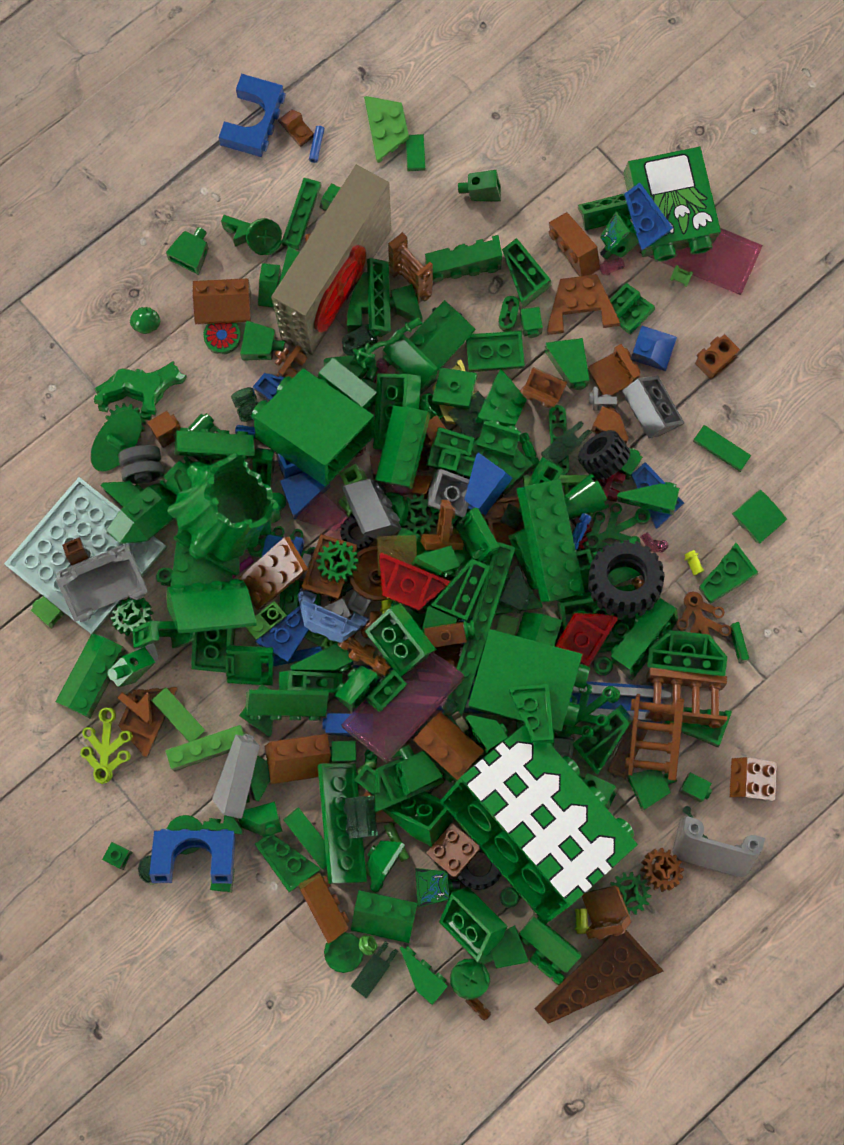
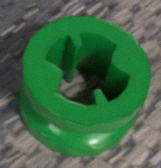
[464,620,476,639]

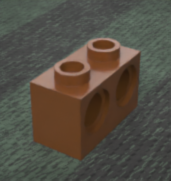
[695,334,740,379]
[147,411,181,448]

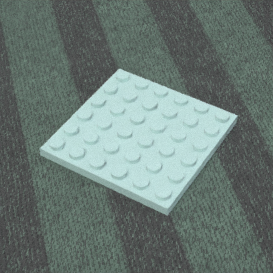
[4,477,167,635]

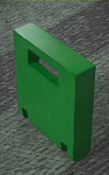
[456,508,499,563]
[226,645,274,686]

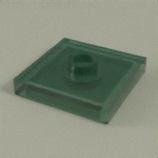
[448,391,485,440]

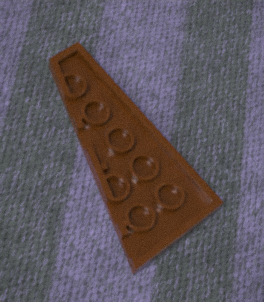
[534,930,664,1024]

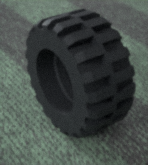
[588,540,665,618]

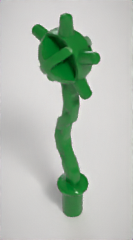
[350,317,423,369]

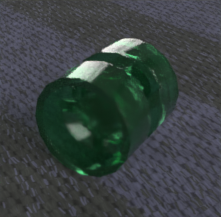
[231,387,259,422]

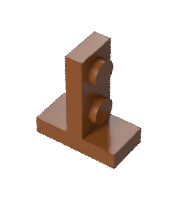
[421,500,464,550]

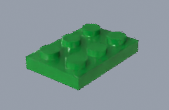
[466,331,525,372]

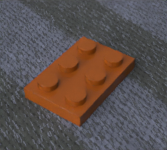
[302,534,357,600]

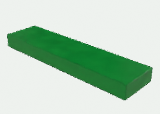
[281,178,321,250]

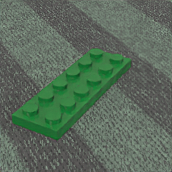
[318,763,367,884]

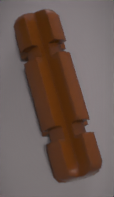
[465,998,491,1021]

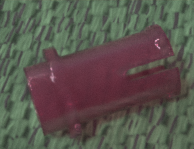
[600,257,625,276]

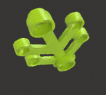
[80,707,133,784]

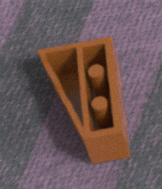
[548,212,600,276]

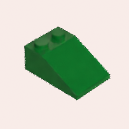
[617,482,680,515]
[191,628,236,673]
[335,665,379,713]
[382,792,454,847]

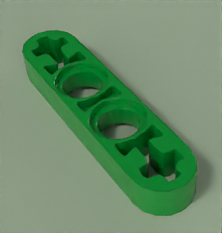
[548,405,569,475]

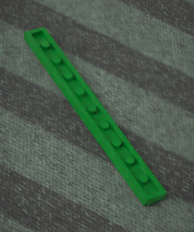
[442,542,516,728]

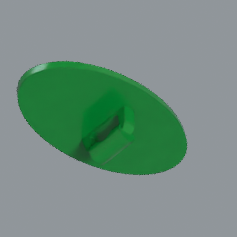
[91,409,142,471]

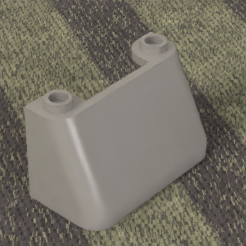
[56,544,148,622]
[672,816,765,877]

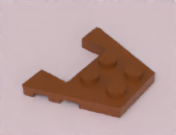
[547,274,620,335]

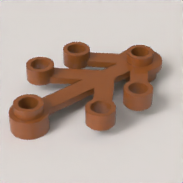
[676,591,731,637]
[337,632,390,677]

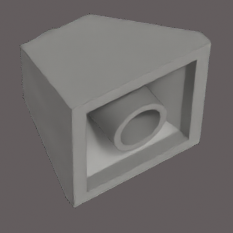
[428,469,469,518]

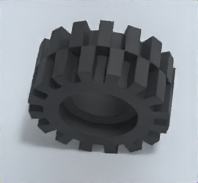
[340,516,375,550]

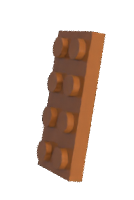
[238,536,308,610]

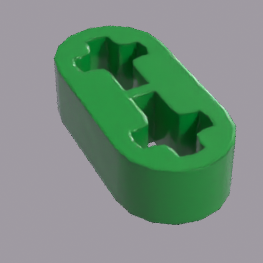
[498,296,519,332]

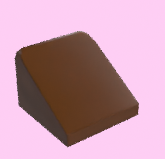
[62,537,89,565]

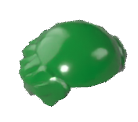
[130,307,161,334]
[419,393,443,420]

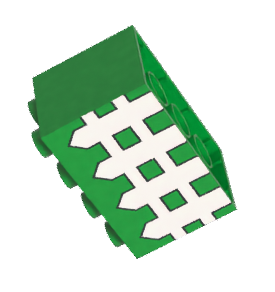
[440,725,638,925]

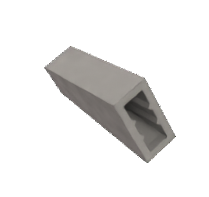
[212,734,260,819]

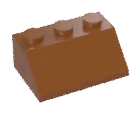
[192,278,251,325]
[413,711,484,780]
[264,734,331,785]
[299,873,350,944]

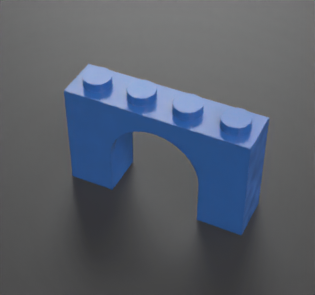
[218,73,286,157]
[149,829,236,884]

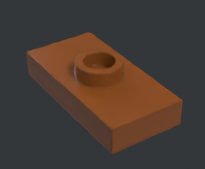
[424,622,466,647]

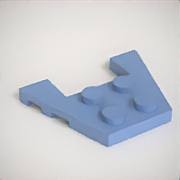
[298,588,370,643]

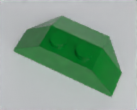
[106,483,175,544]
[647,630,728,676]

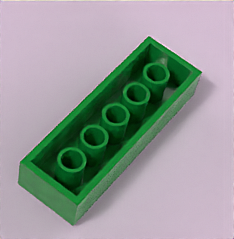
[516,479,585,602]

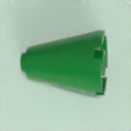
[564,474,609,519]

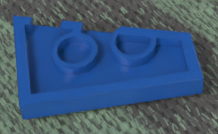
[624,183,673,251]
[631,462,684,529]
[255,606,309,663]

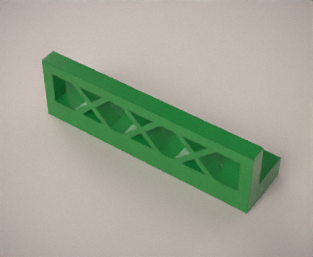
[578,194,631,231]
[367,258,391,337]

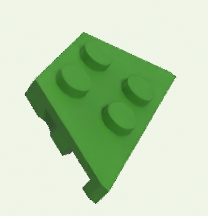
[364,96,409,163]

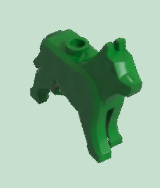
[94,361,187,421]

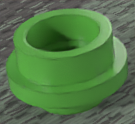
[359,935,377,956]

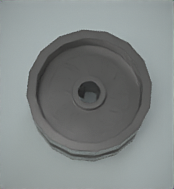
[118,445,164,484]

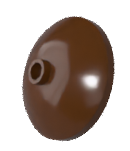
[349,546,403,601]

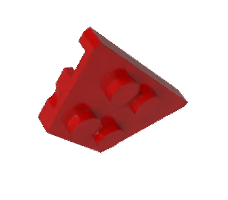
[379,553,450,611]
[555,613,618,666]

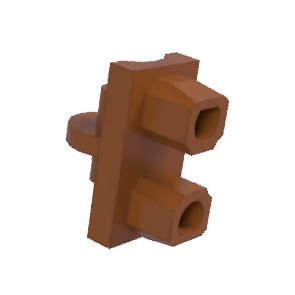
[274,345,308,378]

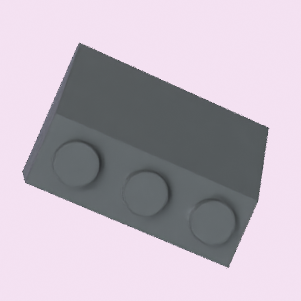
[622,375,684,439]
[342,479,402,541]

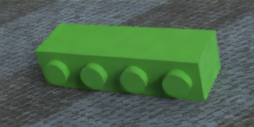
[165,725,245,771]

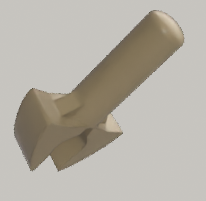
[452,711,472,738]

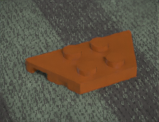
[118,687,178,758]

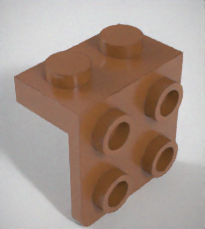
[588,344,641,395]
[520,367,568,408]
[730,757,777,801]
[426,823,480,877]
[582,886,632,940]

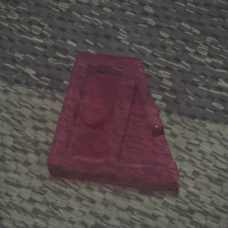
[297,492,349,532]

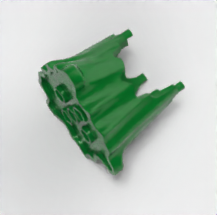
[167,450,286,561]

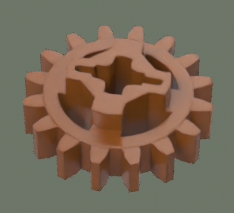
[640,848,684,892]

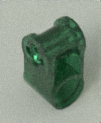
[342,324,379,356]

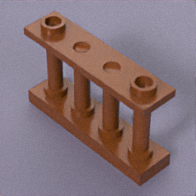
[388,232,433,304]
[645,668,727,728]
[625,694,684,780]

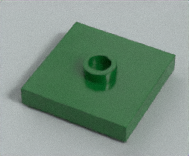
[432,367,477,409]

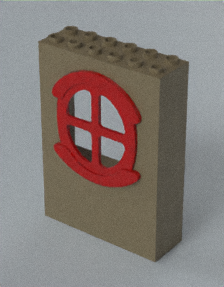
[271,164,391,355]

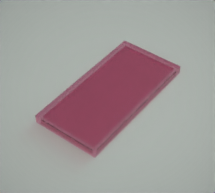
[639,228,763,295]
[341,652,465,763]

